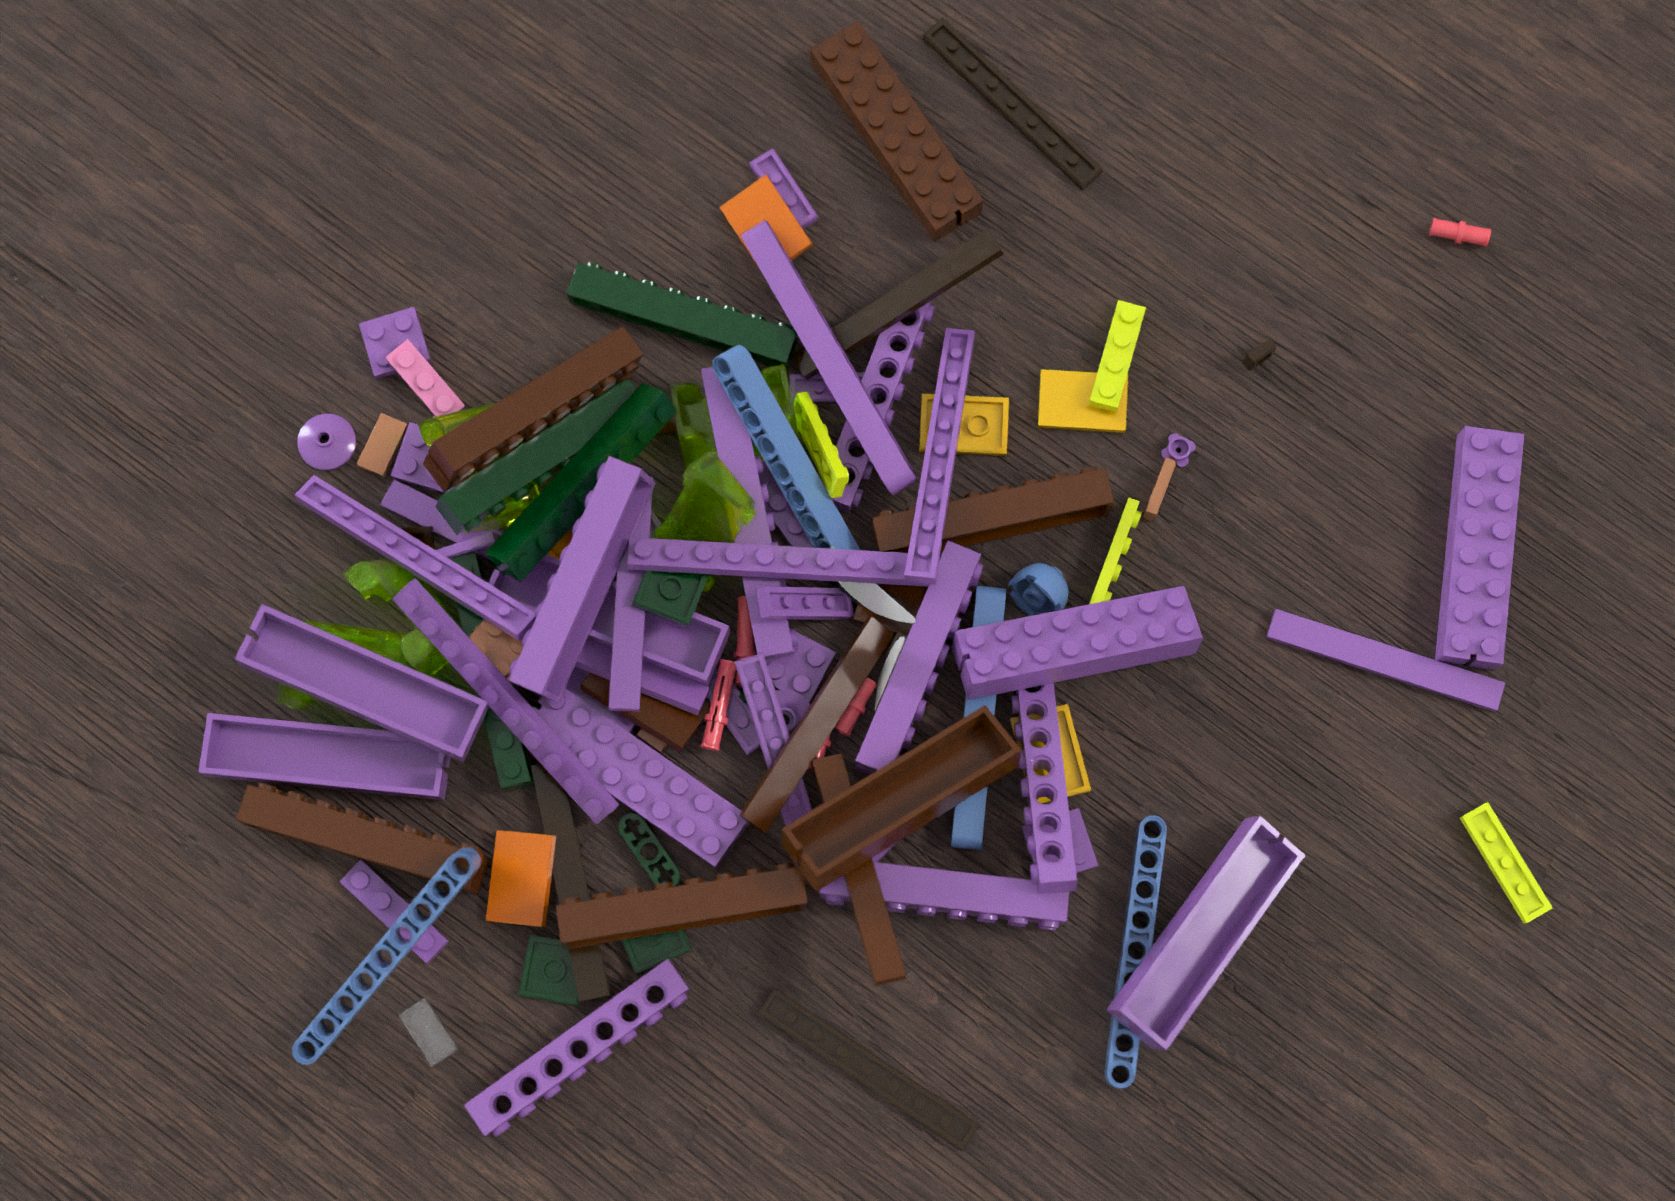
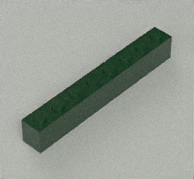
[566,262,798,371]
[435,378,636,535]
[485,383,677,582]
[450,552,535,793]

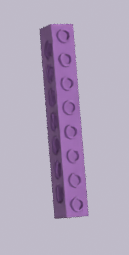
[822,284,935,513]
[1011,683,1077,894]
[464,959,690,1137]

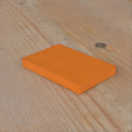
[719,174,813,266]
[486,830,556,927]

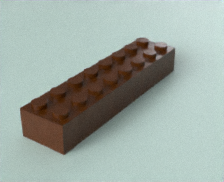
[810,21,984,242]
[423,326,644,492]
[872,466,1114,553]
[782,705,1021,892]
[236,782,489,895]
[556,863,808,950]

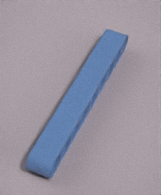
[712,345,860,550]
[951,586,1006,850]
[1104,816,1167,1088]
[292,847,481,1065]

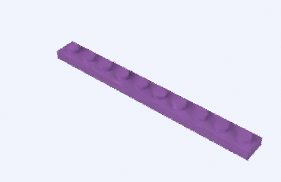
[904,328,975,584]
[295,475,536,641]
[627,537,929,587]
[393,578,619,824]

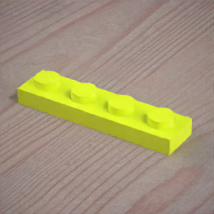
[1089,300,1146,413]
[791,392,849,498]
[1089,498,1142,604]
[1460,802,1553,924]

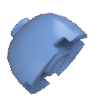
[1008,563,1069,616]

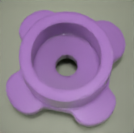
[1161,433,1196,467]

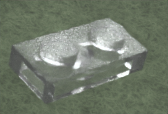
[399,998,459,1067]

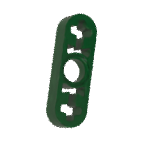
[618,813,681,887]

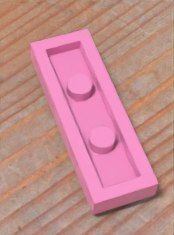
[385,339,465,425]

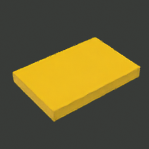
[1038,369,1128,433]
[919,394,1009,456]
[1009,704,1091,804]

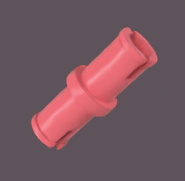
[1429,218,1491,247]
[833,677,877,737]

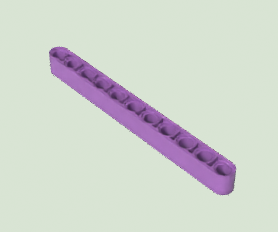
[741,220,918,496]

